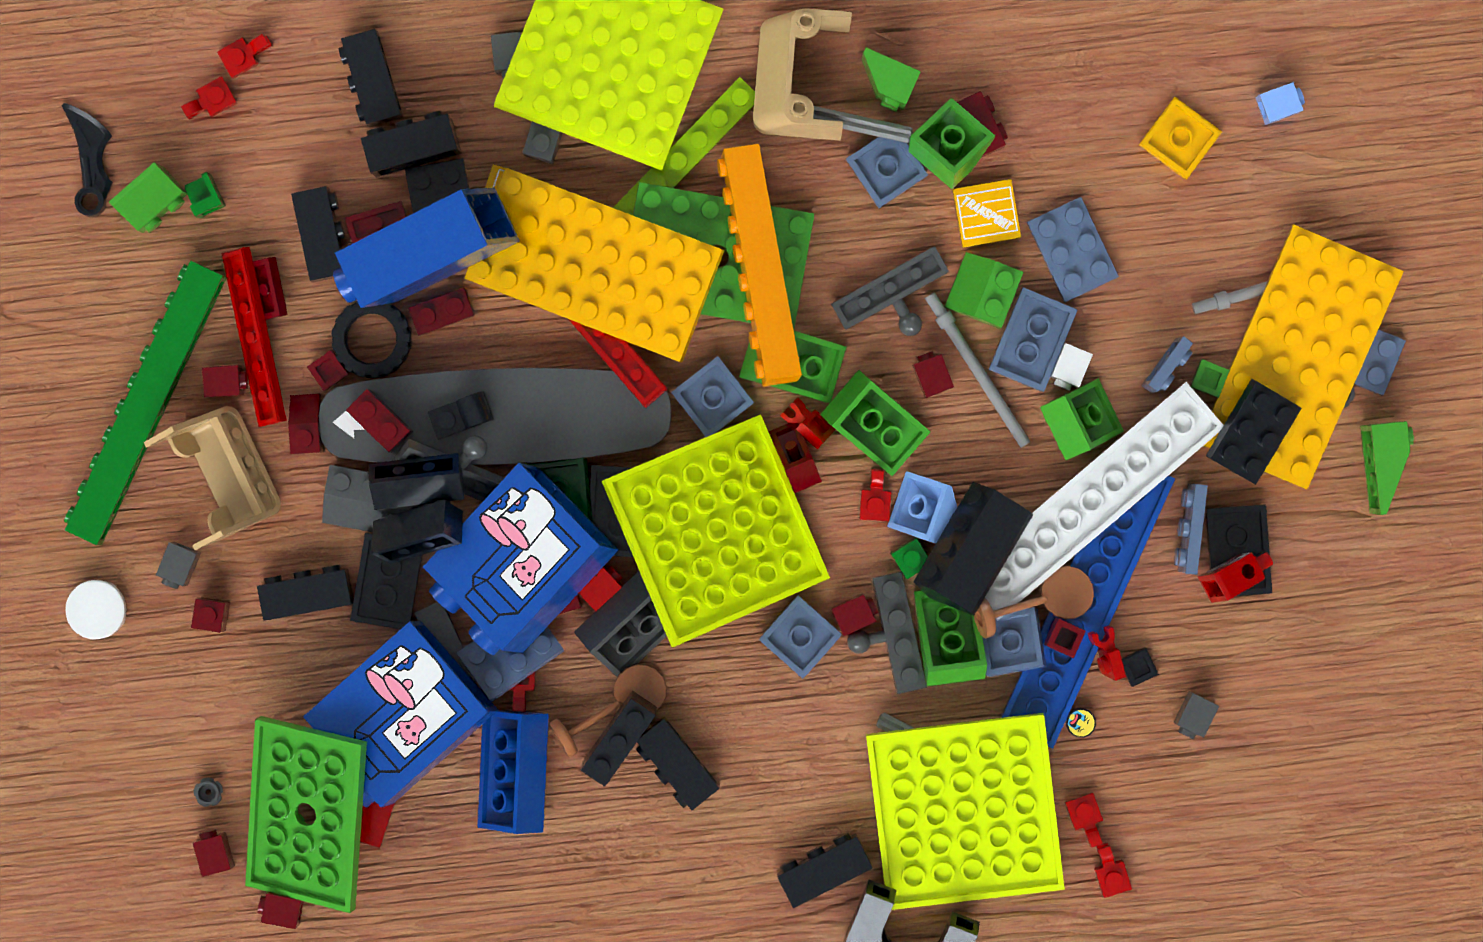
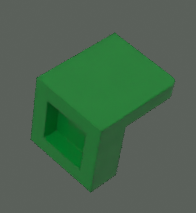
[184,172,226,219]

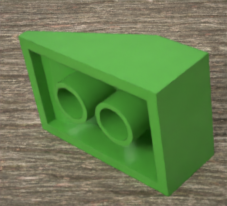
[739,331,846,403]
[820,370,931,476]
[1360,421,1414,515]
[914,590,987,686]

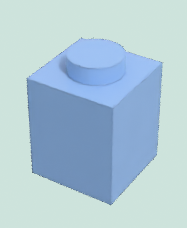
[1255,82,1305,125]

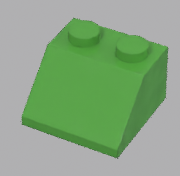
[861,47,921,112]
[908,98,995,189]
[109,162,187,233]
[945,252,1024,329]
[1040,378,1124,460]

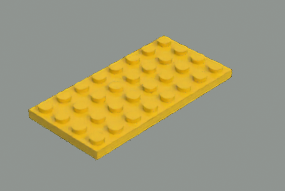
[464,168,725,362]
[1204,224,1404,490]

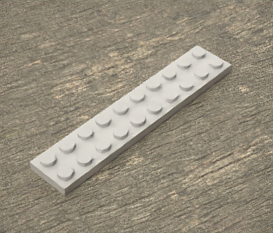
[985,382,1224,621]

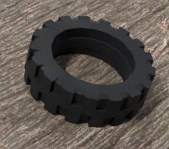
[331,301,412,378]

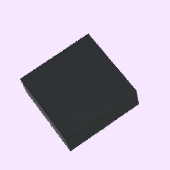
[1122,647,1159,687]

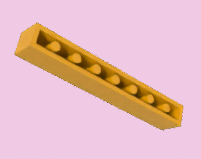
[717,144,802,387]

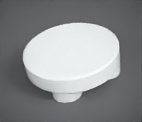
[65,580,127,639]

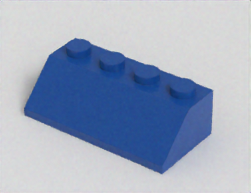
[478,710,549,834]

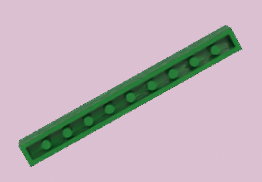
[64,261,227,545]

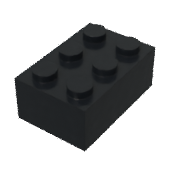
[361,111,462,178]

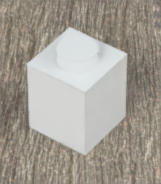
[1050,343,1093,391]

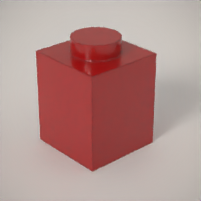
[579,566,623,611]

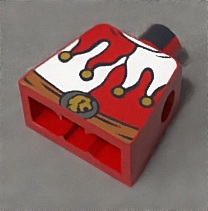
[1198,550,1273,603]

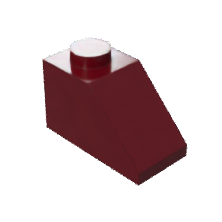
[288,393,324,454]
[769,423,822,493]

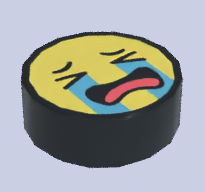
[1066,708,1096,738]

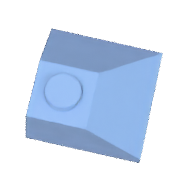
[887,471,957,544]

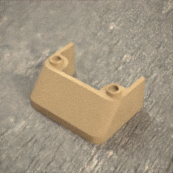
[753,8,852,141]
[144,406,281,550]

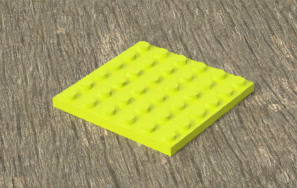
[494,0,724,170]
[602,414,830,647]
[866,713,1065,910]

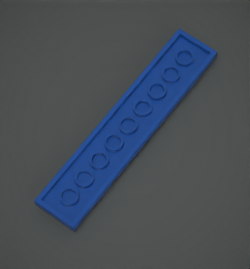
[1001,475,1176,749]

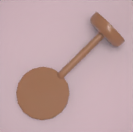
[974,566,1094,639]
[548,664,666,758]

